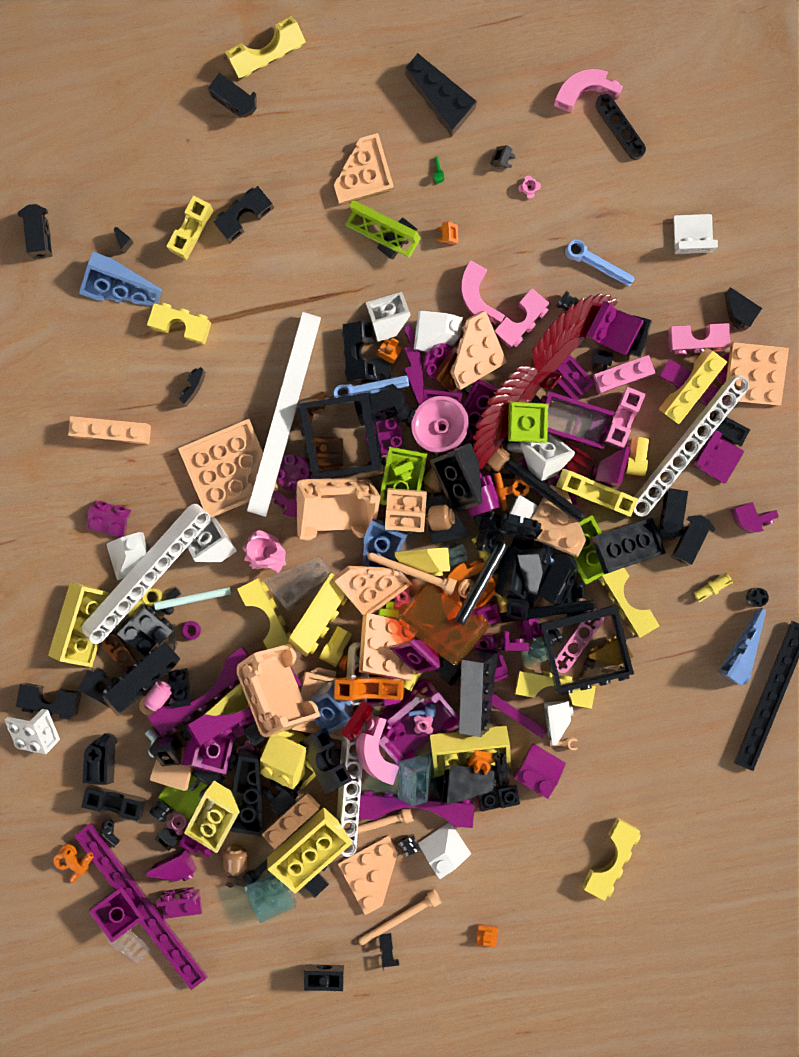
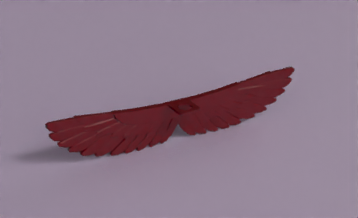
[472,294,618,469]

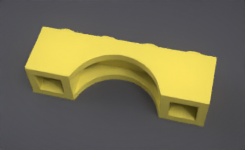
[225,16,306,78]
[659,348,727,424]
[555,469,638,517]
[597,568,659,638]
[237,578,291,650]
[514,667,596,709]
[582,818,641,901]

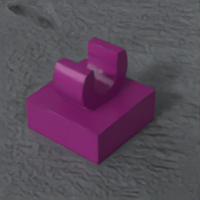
[517,618,541,640]

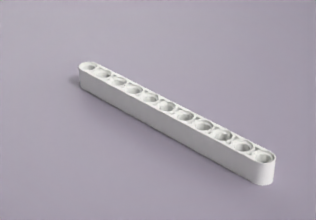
[247,312,321,517]
[336,642,369,857]

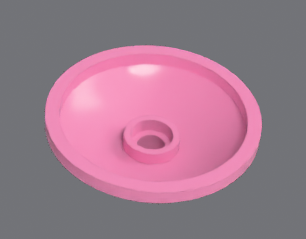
[412,396,469,453]

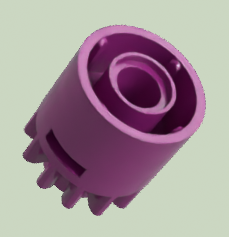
[467,473,501,518]

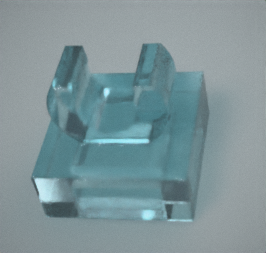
[446,541,469,567]
[527,639,547,665]

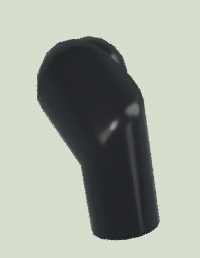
[161,587,181,615]
[101,819,121,848]

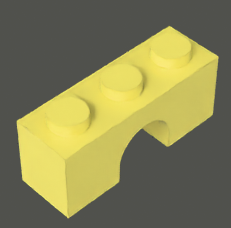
[167,196,213,260]
[147,302,211,345]

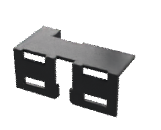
[379,933,399,971]

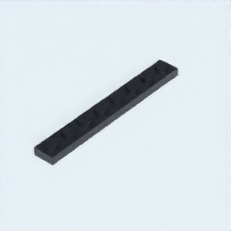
[734,621,799,771]

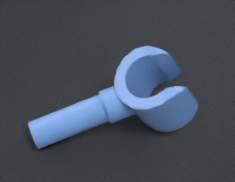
[409,703,436,718]

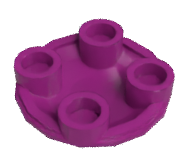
[423,343,453,380]
[366,418,403,455]
[276,454,311,492]

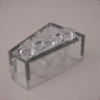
[262,557,333,611]

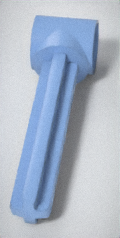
[565,240,634,286]
[334,375,409,403]

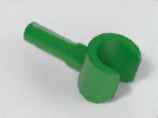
[432,156,445,184]

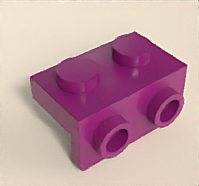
[86,500,131,538]

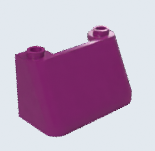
[377,679,460,771]

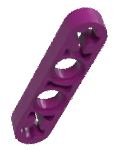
[492,693,547,738]

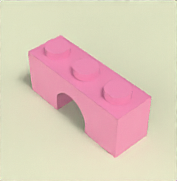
[494,288,549,349]
[668,323,730,355]
[591,355,655,395]
[603,387,646,450]

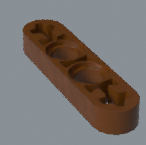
[101,632,154,696]

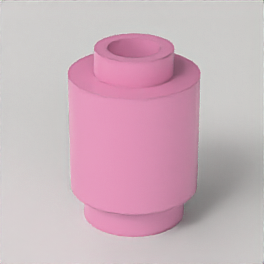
[144,681,172,711]

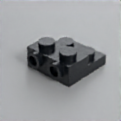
[116,603,173,656]

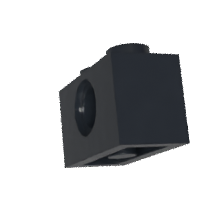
[77,667,119,708]
[304,964,344,991]

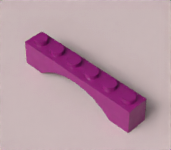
[148,647,250,736]
[187,666,302,748]
[359,790,475,828]

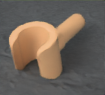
[550,738,578,750]

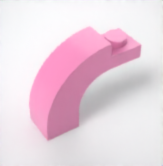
[554,69,623,113]
[461,261,505,325]
[356,715,399,785]

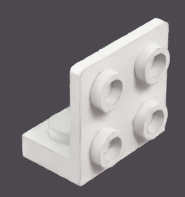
[673,214,718,254]
[5,709,60,754]

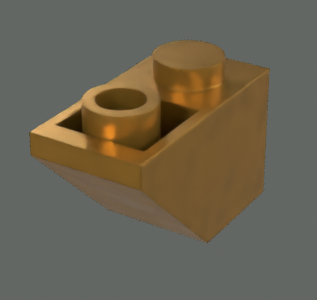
[586,635,634,666]

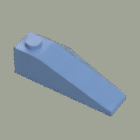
[79,252,162,306]
[362,519,409,568]
[718,608,766,686]

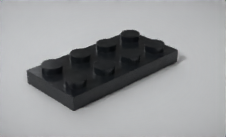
[591,517,666,575]

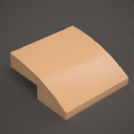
[385,488,427,532]
[150,747,195,791]

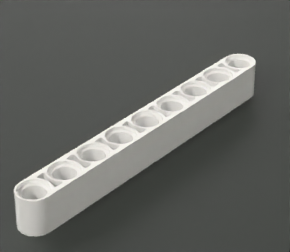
[633,375,749,516]
[81,504,210,644]

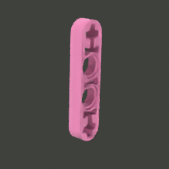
[555,609,604,673]

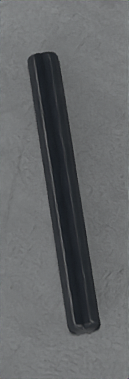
[505,459,585,522]
[455,541,507,625]
[500,599,595,623]

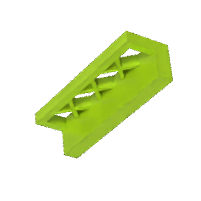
[345,200,421,258]

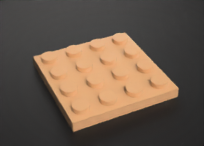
[178,419,279,518]

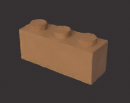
[262,792,320,849]

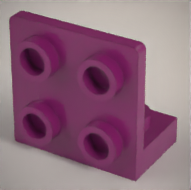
[586,301,643,355]
[692,430,744,484]
[155,887,203,919]

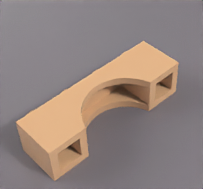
[68,416,151,445]

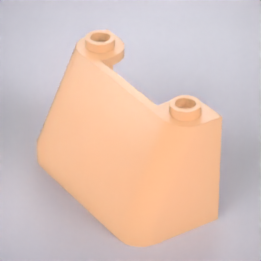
[297,478,380,540]
[237,643,320,737]

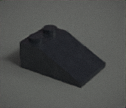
[430,443,483,513]

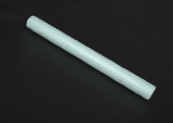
[153,587,231,610]

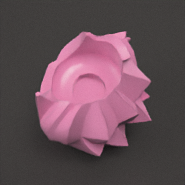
[242,530,286,573]

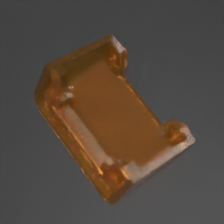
[397,581,491,666]

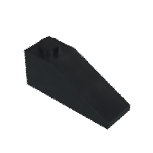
[518,547,551,609]

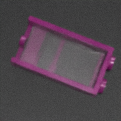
[540,392,615,450]

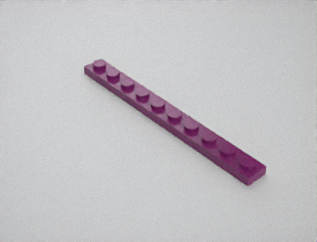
[74,823,208,990]

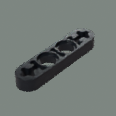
[595,94,646,160]

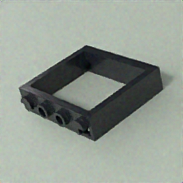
[297,390,384,479]
[539,605,634,695]

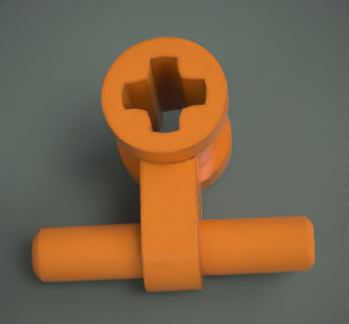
[493,472,530,511]
[53,844,94,883]

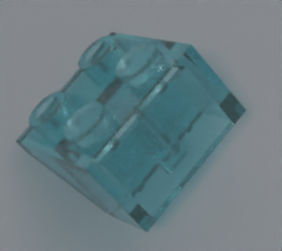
[398,753,432,806]
[244,874,297,923]

